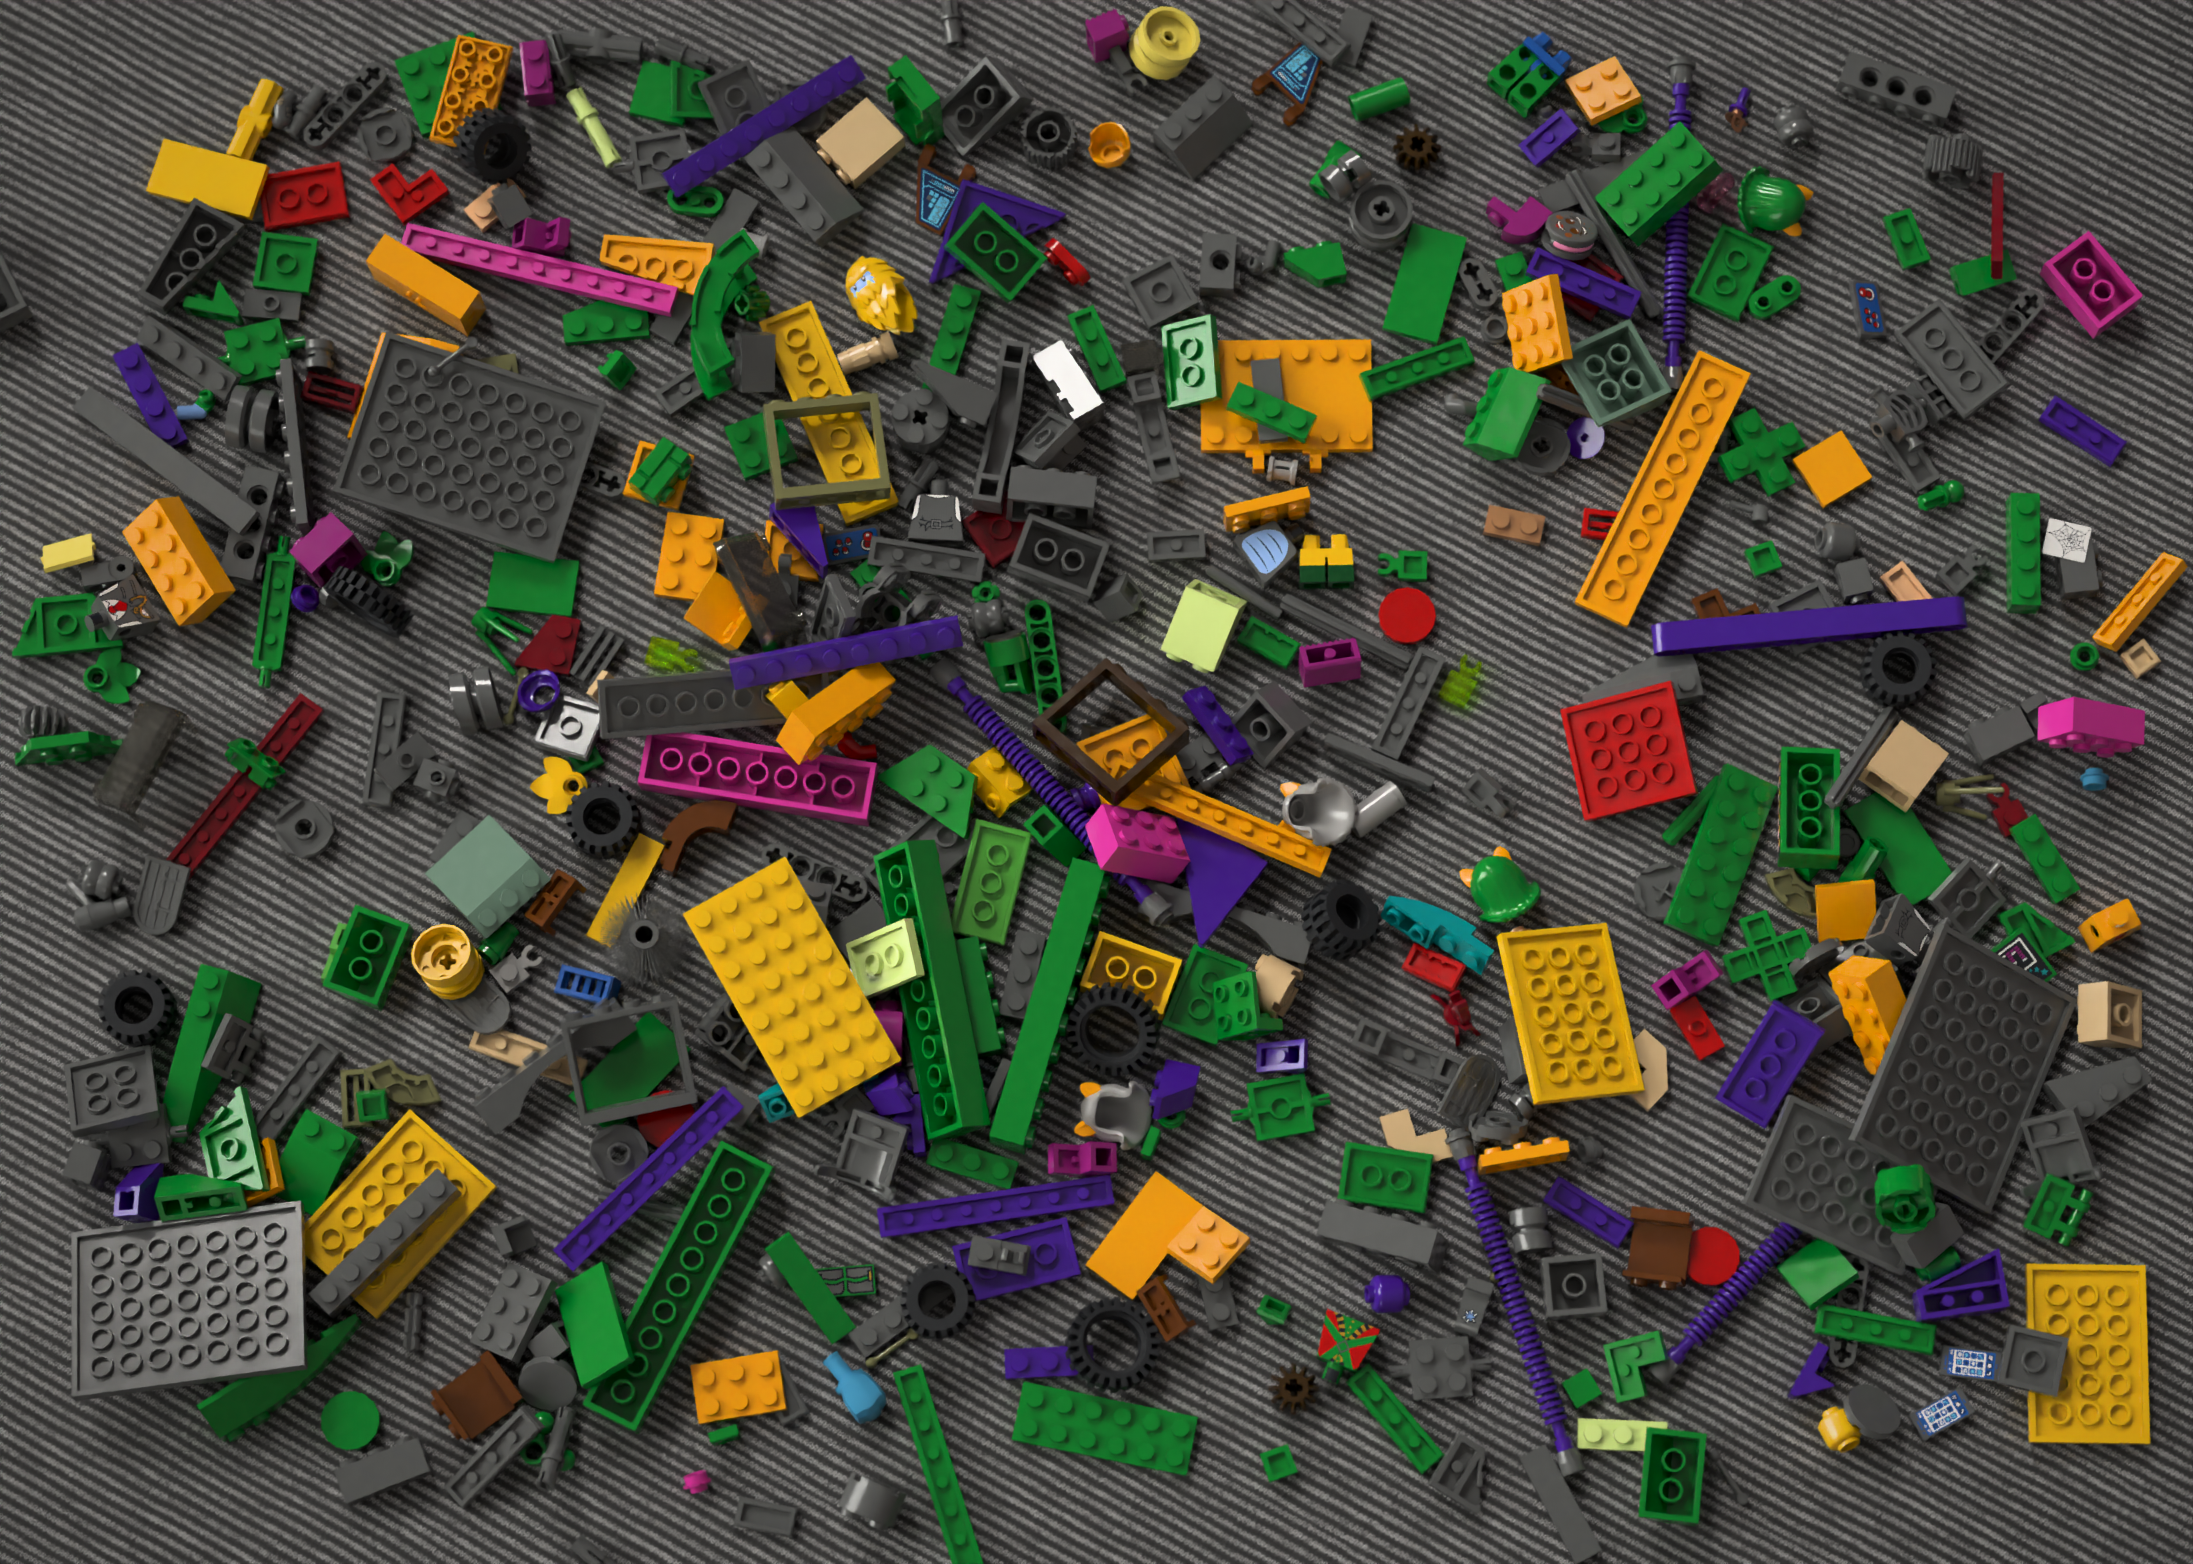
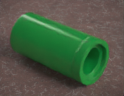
[1348,77,1411,123]

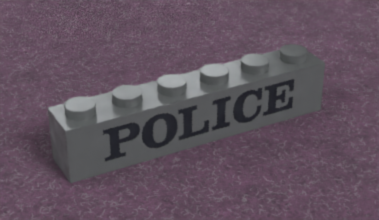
[309,1168,462,1319]

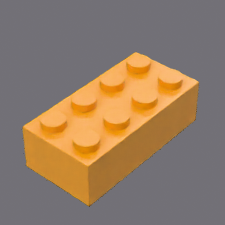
[122,496,236,626]
[776,662,896,765]
[1828,955,1906,1075]

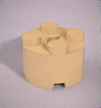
[1255,954,1303,1018]

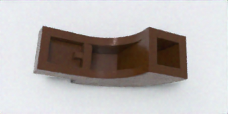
[660,800,739,878]

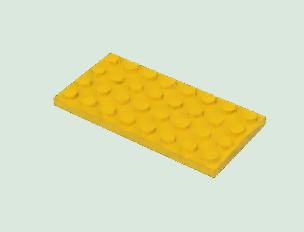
[683,857,901,1119]

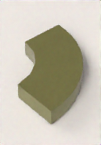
[1764,868,1817,919]
[364,1058,441,1107]

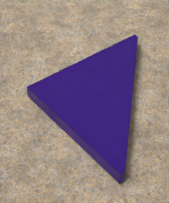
[929,179,1066,284]
[1176,817,1268,949]

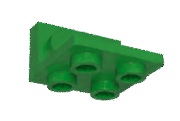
[1213,971,1283,1042]

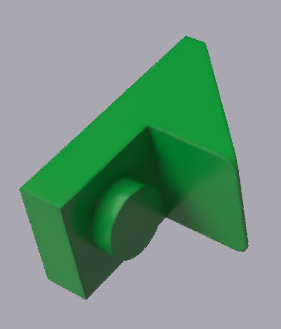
[183,280,244,325]

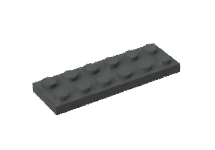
[276,358,315,536]

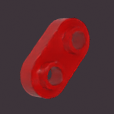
[1043,238,1091,286]

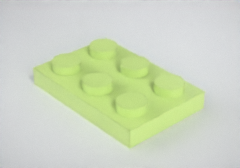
[846,918,925,999]

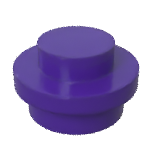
[291,585,319,612]

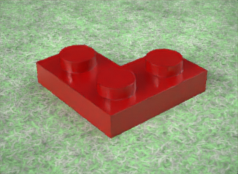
[370,163,450,226]

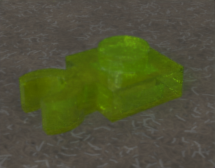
[644,636,698,672]
[1438,654,1482,709]

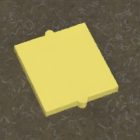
[40,533,96,573]

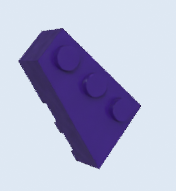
[1912,1248,2010,1323]

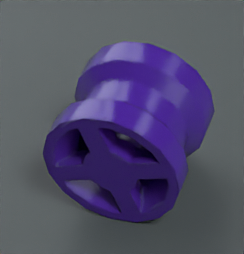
[1069,783,1102,813]

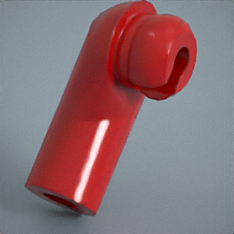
[837,732,877,760]

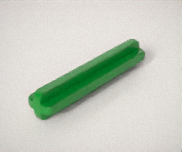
[1662,775,1719,846]

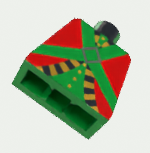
[1316,1309,1380,1385]

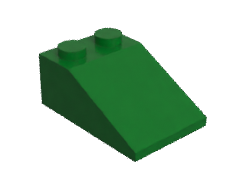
[275,1109,362,1215]

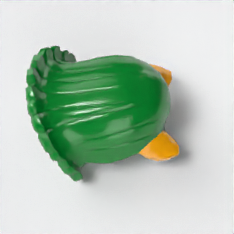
[1737,166,1813,237]
[1459,846,1541,923]

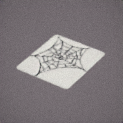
[2042,518,2092,563]

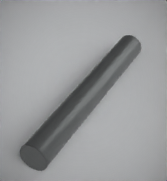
[1205,564,1283,620]

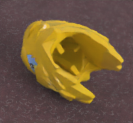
[845,256,918,335]

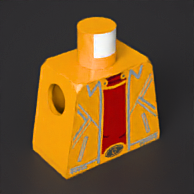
[2078,898,2142,953]

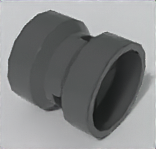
[305,338,334,374]
[1508,1082,1549,1121]

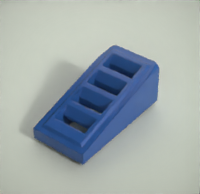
[554,964,621,1004]

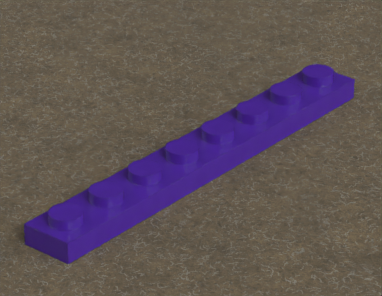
[661,54,866,198]
[729,615,963,690]
[553,1086,744,1271]
[877,1175,1114,1239]

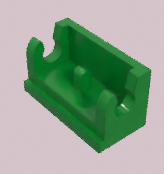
[1948,249,2017,296]

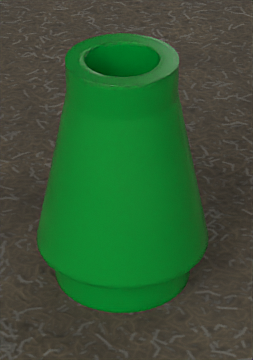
[477,922,519,965]

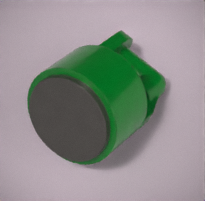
[983,630,1033,695]

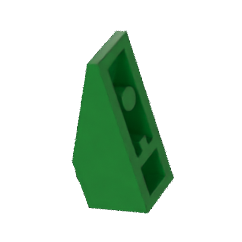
[154,1174,248,1222]

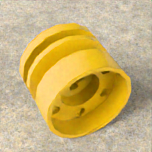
[411,924,484,1000]

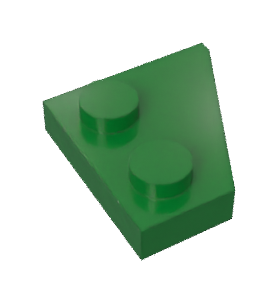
[1997,902,2075,958]

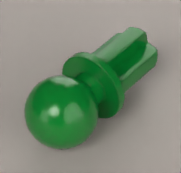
[1917,480,1965,511]

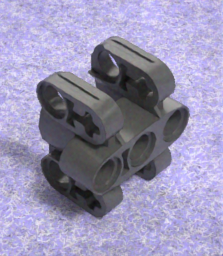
[850,563,943,665]

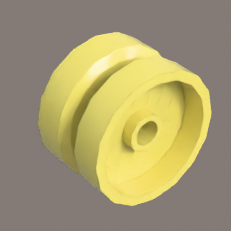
[1129,6,1200,80]

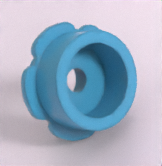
[2080,768,2109,791]

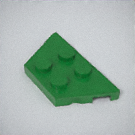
[12,593,125,659]
[15,731,126,766]
[877,745,978,840]
[199,1086,270,1192]

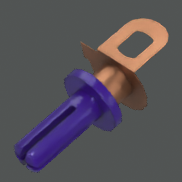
[1724,87,1751,132]

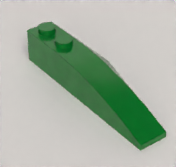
[163,964,262,1145]
[197,1314,363,1442]

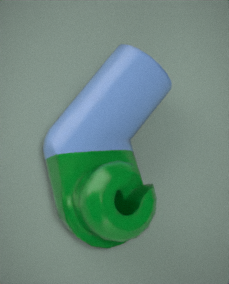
[177,390,216,420]

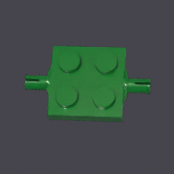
[217,318,306,386]
[1230,1073,1331,1143]

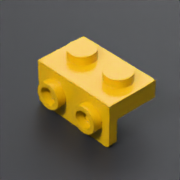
[967,746,1032,818]

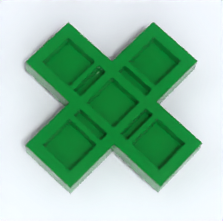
[1717,408,1806,497]
[1721,910,1812,1002]

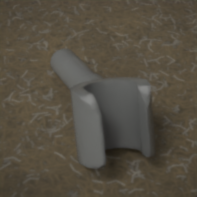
[1729,500,1768,524]

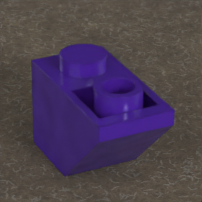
[1149,1059,1201,1120]
[863,1065,914,1116]
[113,1163,164,1223]

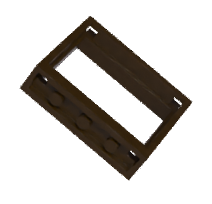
[1032,658,1189,806]

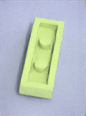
[1577,1418,1668,1452]

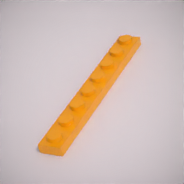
[1110,758,1332,878]

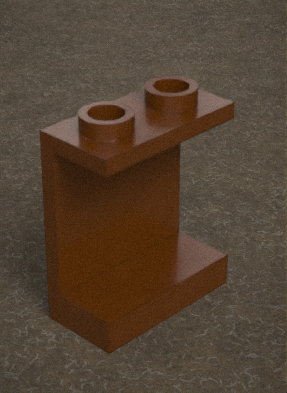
[1622,1206,1694,1291]
[430,1350,526,1443]

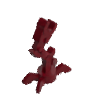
[1429,990,1481,1047]

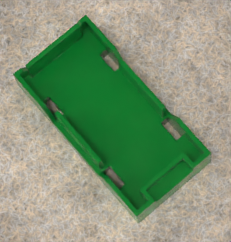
[885,55,945,146]

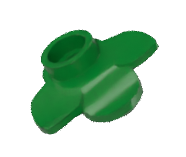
[1597,91,1647,134]
[361,531,414,587]
[83,648,141,704]

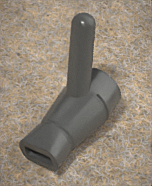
[66,879,133,932]

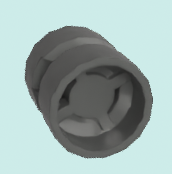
[1318,150,1372,203]
[1509,1207,1552,1254]

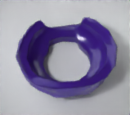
[517,669,560,713]

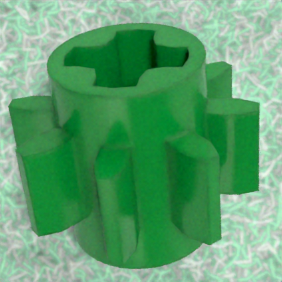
[735,285,770,321]

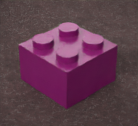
[289,512,368,589]

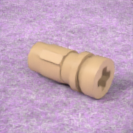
[837,331,899,375]

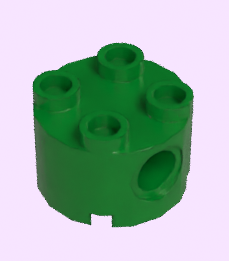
[1874,1164,1936,1234]

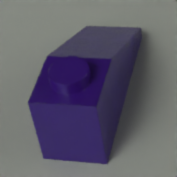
[769,503,828,579]

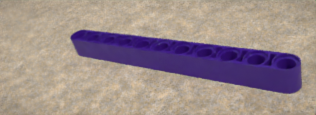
[1651,596,1968,657]

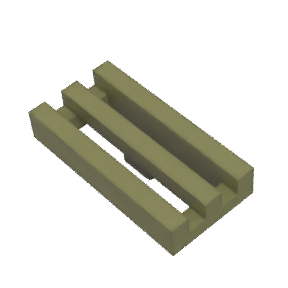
[340,1068,373,1130]

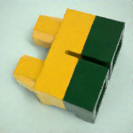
[1299,534,1354,590]

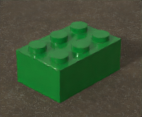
[943,202,1047,303]

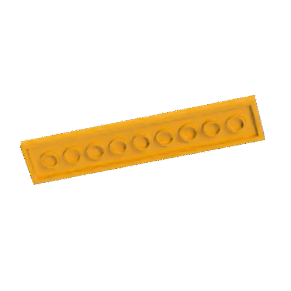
[1575,350,1751,628]

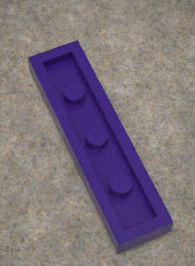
[1525,247,1642,320]
[112,342,189,449]

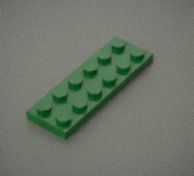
[1663,763,1778,947]
[1011,1382,1198,1476]

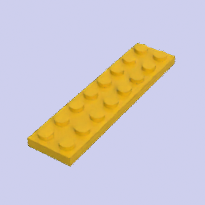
[759,301,899,526]

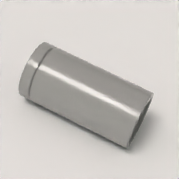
[1351,781,1407,838]

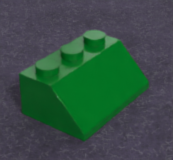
[1463,367,1551,461]
[322,904,414,1012]
[1638,1427,1707,1526]

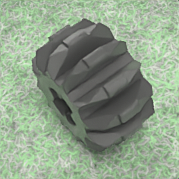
[18,705,69,739]

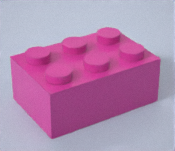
[2039,231,2143,339]
[2037,697,2145,758]
[1085,803,1190,883]

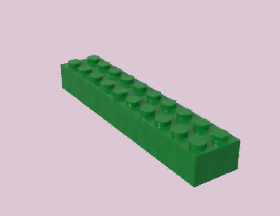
[873,840,991,1140]
[989,857,1111,1155]
[582,1141,775,1434]

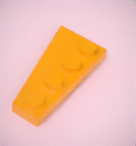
[599,234,716,296]

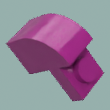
[1486,196,1553,244]
[512,217,571,258]
[1651,950,1724,1010]
[874,1000,905,1066]
[1048,1141,1117,1178]

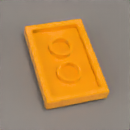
[1223,486,1311,534]
[654,512,725,602]
[1477,1137,1570,1175]
[690,1350,788,1425]

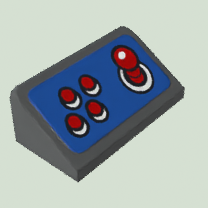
[1849,280,1887,340]
[822,523,881,566]

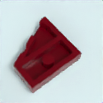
[515,615,582,677]

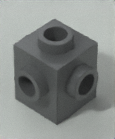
[413,758,461,803]

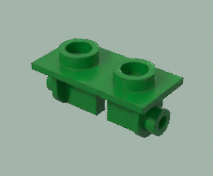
[224,737,286,790]

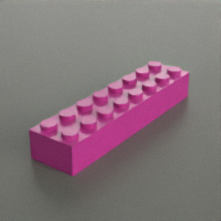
[638,732,879,827]

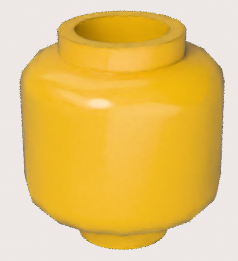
[1818,1406,1862,1453]

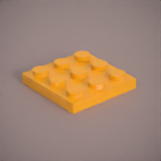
[1502,274,1573,374]
[1076,714,1191,811]

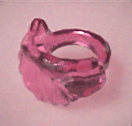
[1695,172,1735,214]

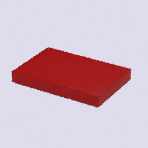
[260,161,350,232]

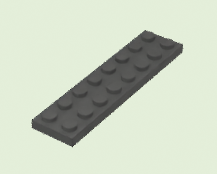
[597,669,829,739]

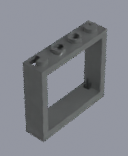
[559,993,697,1127]

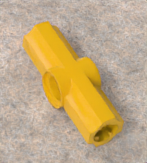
[226,79,284,161]

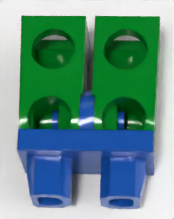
[1486,32,1572,119]

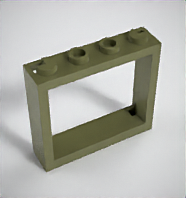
[763,391,891,510]

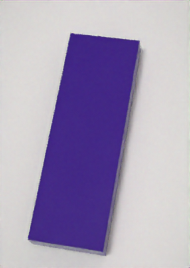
[2038,395,2127,467]
[1543,1176,1634,1249]

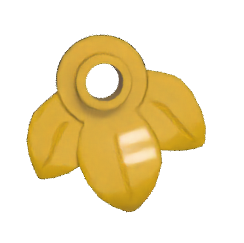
[530,756,588,814]

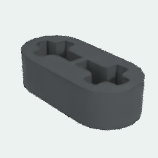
[1458,258,1498,311]

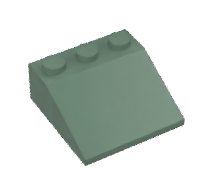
[1561,319,1672,427]
[424,815,551,938]

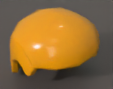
[1088,122,1131,168]

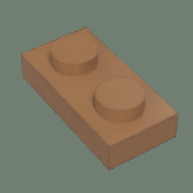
[1483,505,1546,546]

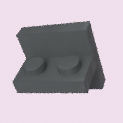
[1013,411,1087,470]

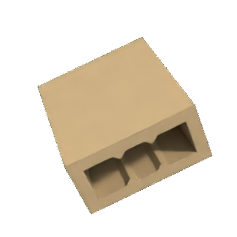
[816,97,905,189]
[1858,720,1949,813]

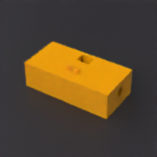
[366,234,486,336]

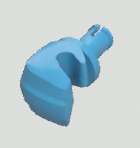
[823,1351,887,1424]

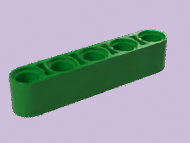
[1025,600,1067,736]

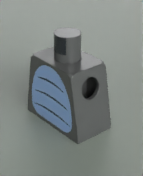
[1233,521,1305,590]

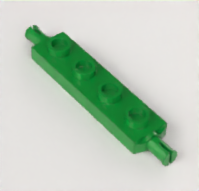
[252,536,297,689]

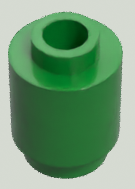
[1915,1245,1962,1284]

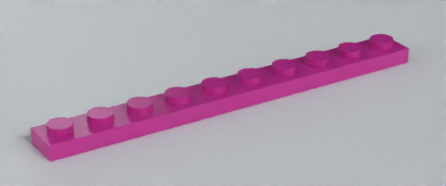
[401,223,679,317]

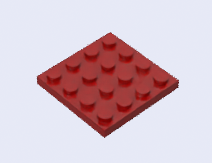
[1560,680,1698,822]

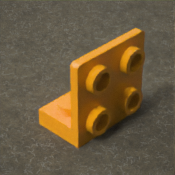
[684,572,768,651]

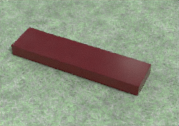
[1991,173,2004,279]

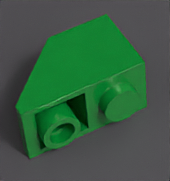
[1283,241,1347,288]
[1023,805,1087,867]

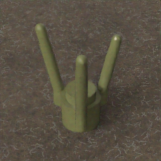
[1935,774,2005,820]

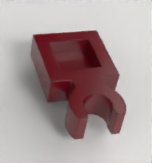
[1986,783,2028,839]

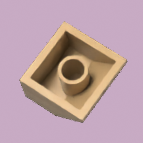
[2077,981,2142,1049]

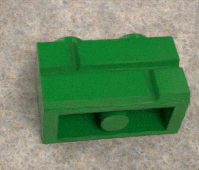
[628,437,692,507]

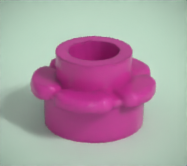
[683,1470,711,1494]

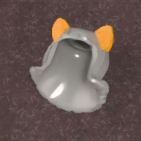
[1278,778,1358,847]
[1074,1081,1152,1151]

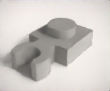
[489,945,544,995]

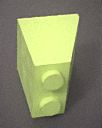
[1160,579,1248,673]

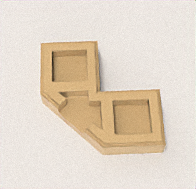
[1629,1029,1668,1112]
[1379,1109,1453,1164]

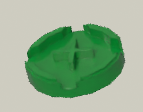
[321,1391,381,1451]

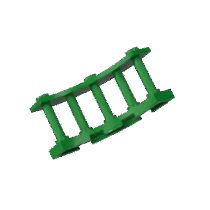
[690,229,759,401]

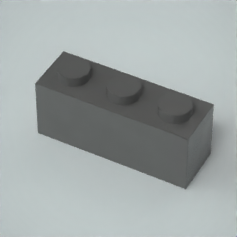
[334,1435,434,1506]

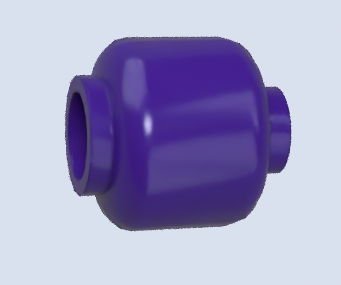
[1364,1275,1410,1313]

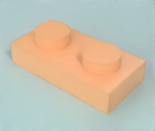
[464,178,526,233]

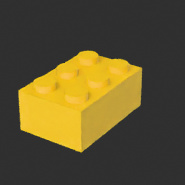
[1080,931,1182,1021]

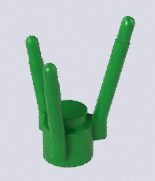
[471,606,533,676]

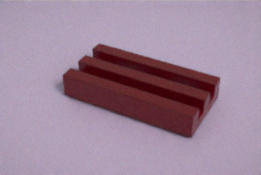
[300,371,364,415]

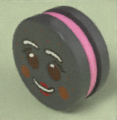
[1542,211,1598,260]

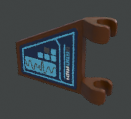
[1251,43,1323,127]
[916,144,976,236]

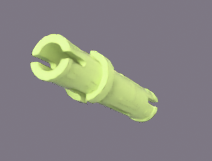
[566,87,622,168]

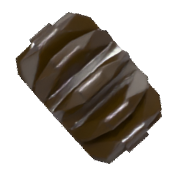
[1393,124,1441,173]
[1268,1363,1319,1415]

